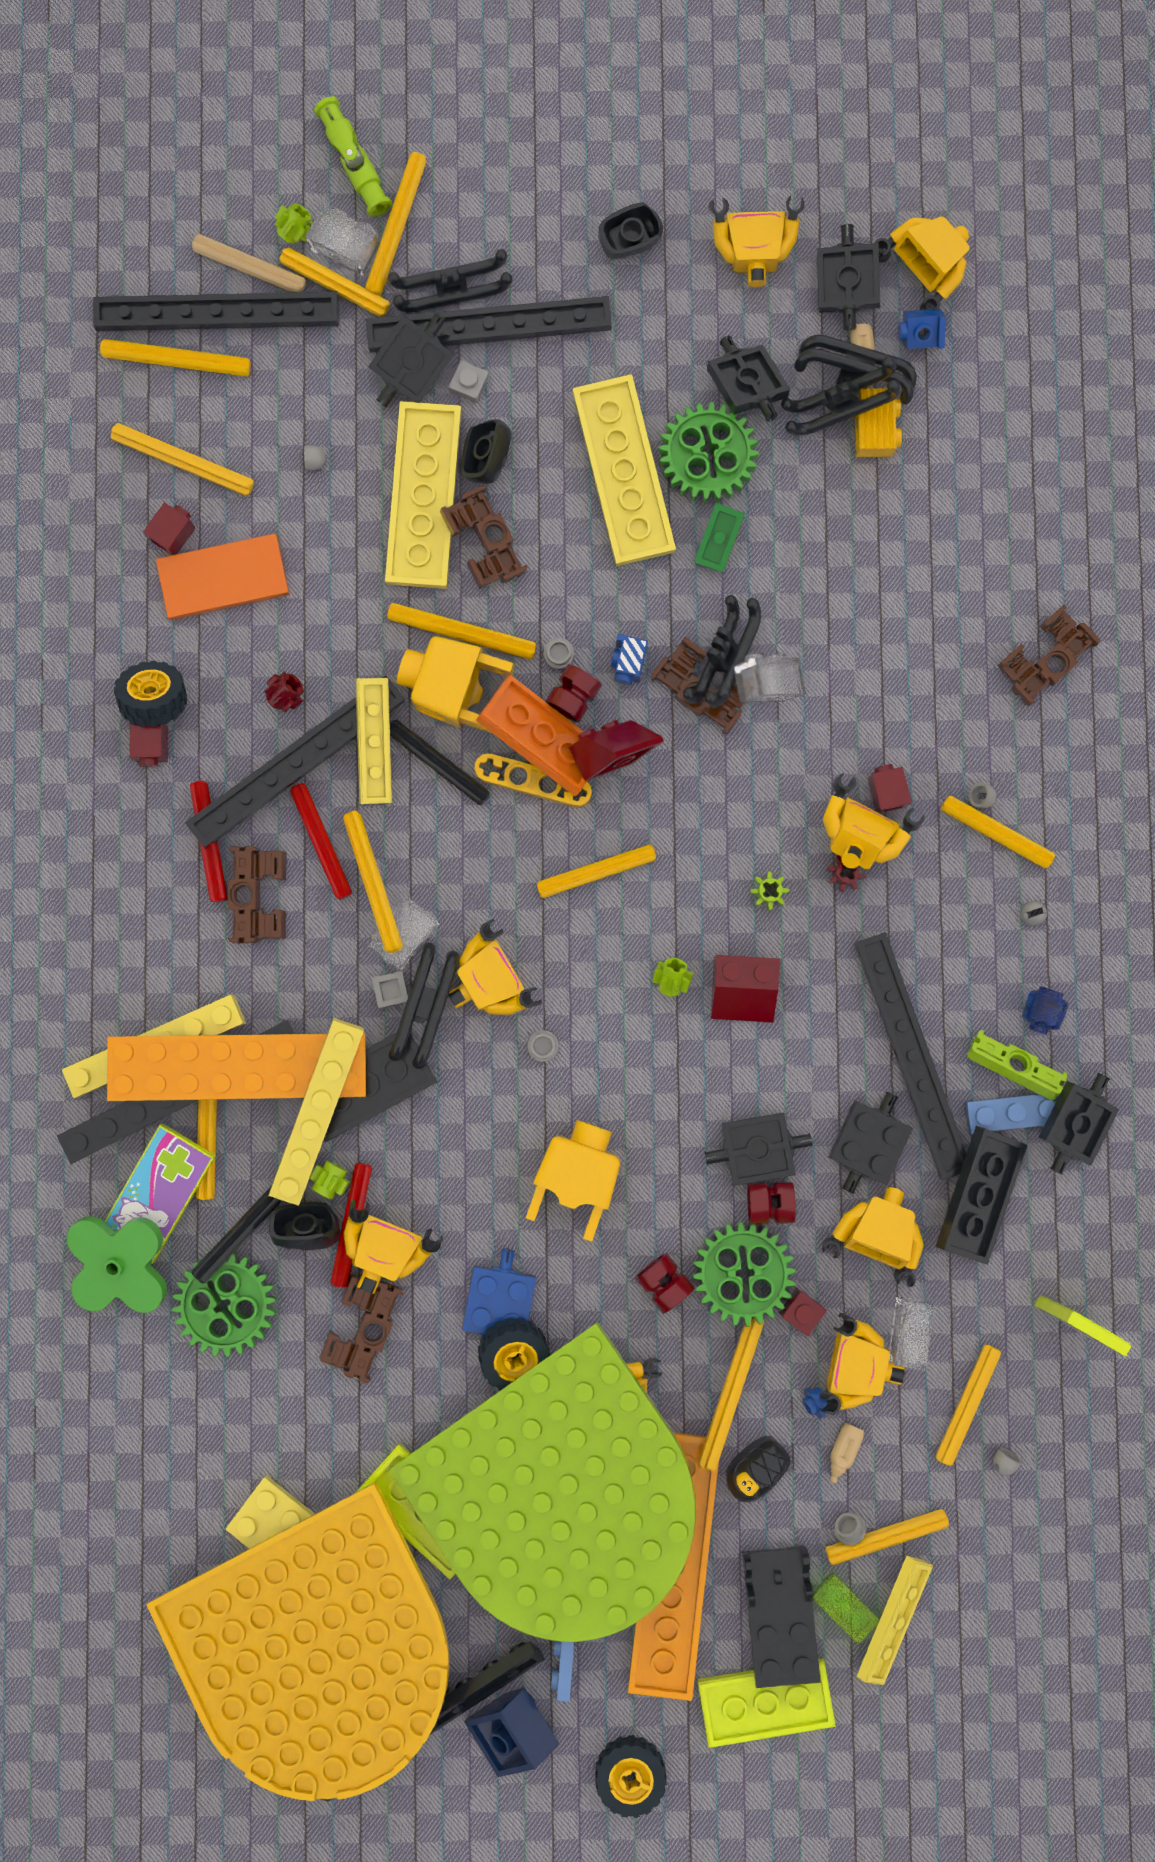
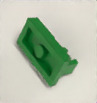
[694,503,745,573]

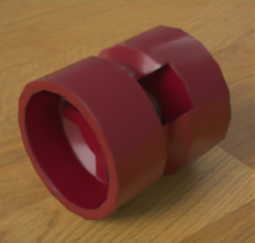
[545,664,602,723]
[747,1182,796,1225]
[635,1252,695,1314]

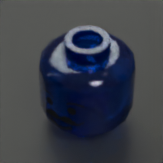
[1022,986,1068,1035]

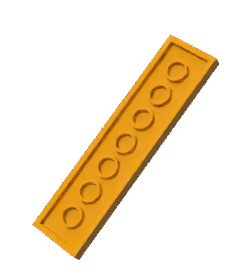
[107,1033,366,1101]
[628,1432,719,1701]

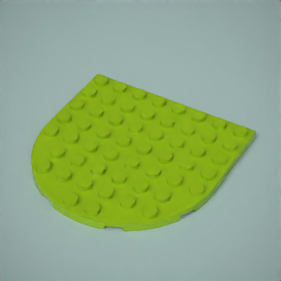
[389,1322,696,1642]

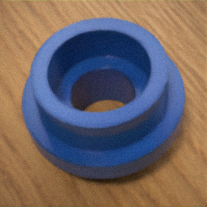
[802,1387,827,1419]

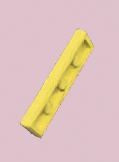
[355,678,392,804]
[856,1556,933,1685]

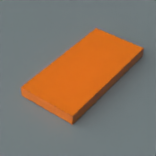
[156,533,290,620]
[476,674,587,797]

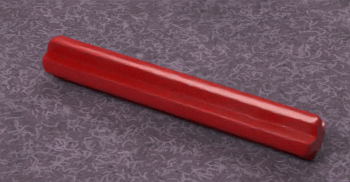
[190,781,228,903]
[290,783,352,900]
[330,1163,372,1288]

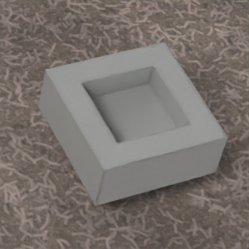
[449,360,489,403]
[372,971,409,1009]

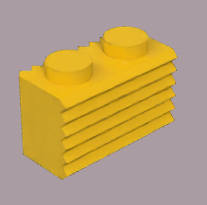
[854,388,902,457]

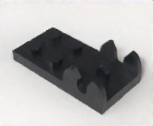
[742,1546,821,1688]

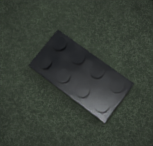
[302,1031,437,1143]
[935,1126,1028,1265]

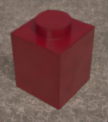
[143,502,195,555]
[130,723,168,767]
[868,764,912,814]
[778,1287,827,1336]

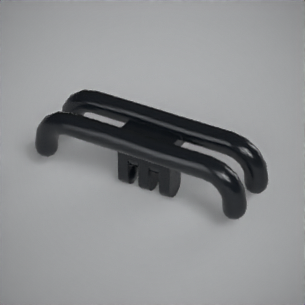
[388,249,513,313]
[794,334,917,405]
[781,356,902,435]
[683,595,761,708]
[388,942,459,1069]

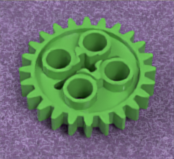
[659,402,759,503]
[692,1222,796,1327]
[172,1252,277,1357]

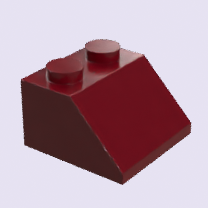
[569,720,664,781]
[711,955,780,1023]

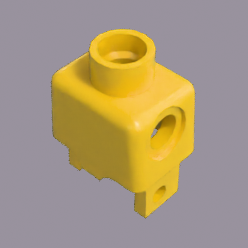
[397,636,514,734]
[526,1120,620,1242]

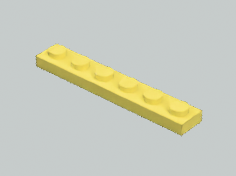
[62,995,246,1098]
[269,1018,364,1206]

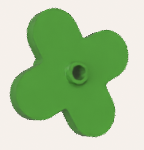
[67,1216,167,1313]

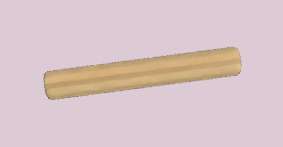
[192,234,306,292]

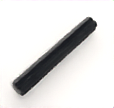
[390,719,490,805]
[191,1185,282,1284]

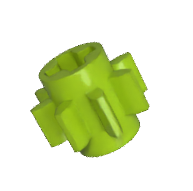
[275,203,313,244]
[749,871,790,911]
[652,958,693,997]
[309,1160,350,1199]

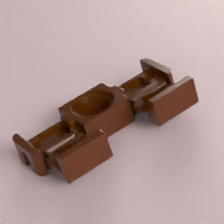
[440,485,527,589]
[997,605,1100,706]
[651,637,755,734]
[228,846,286,944]
[319,1274,403,1383]

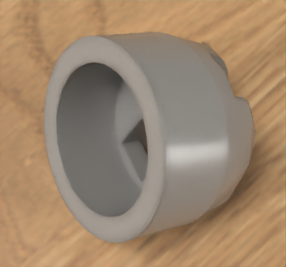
[304,445,326,470]
[969,783,997,809]
[1020,901,1047,926]
[993,1447,1022,1476]

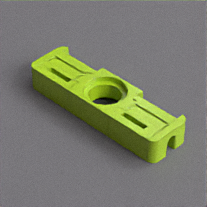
[967,1030,1068,1100]

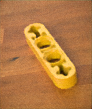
[474,753,592,808]

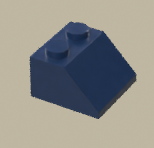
[464,1688,559,1777]

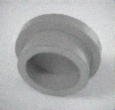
[544,638,574,669]
[527,1030,559,1062]
[834,1512,867,1546]

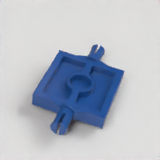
[462,1248,536,1336]

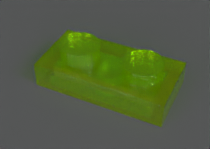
[813,1572,880,1644]

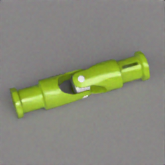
[314,96,393,218]

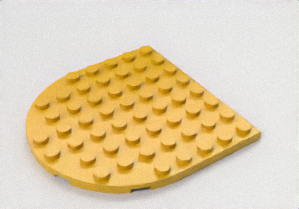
[146,1482,449,1801]

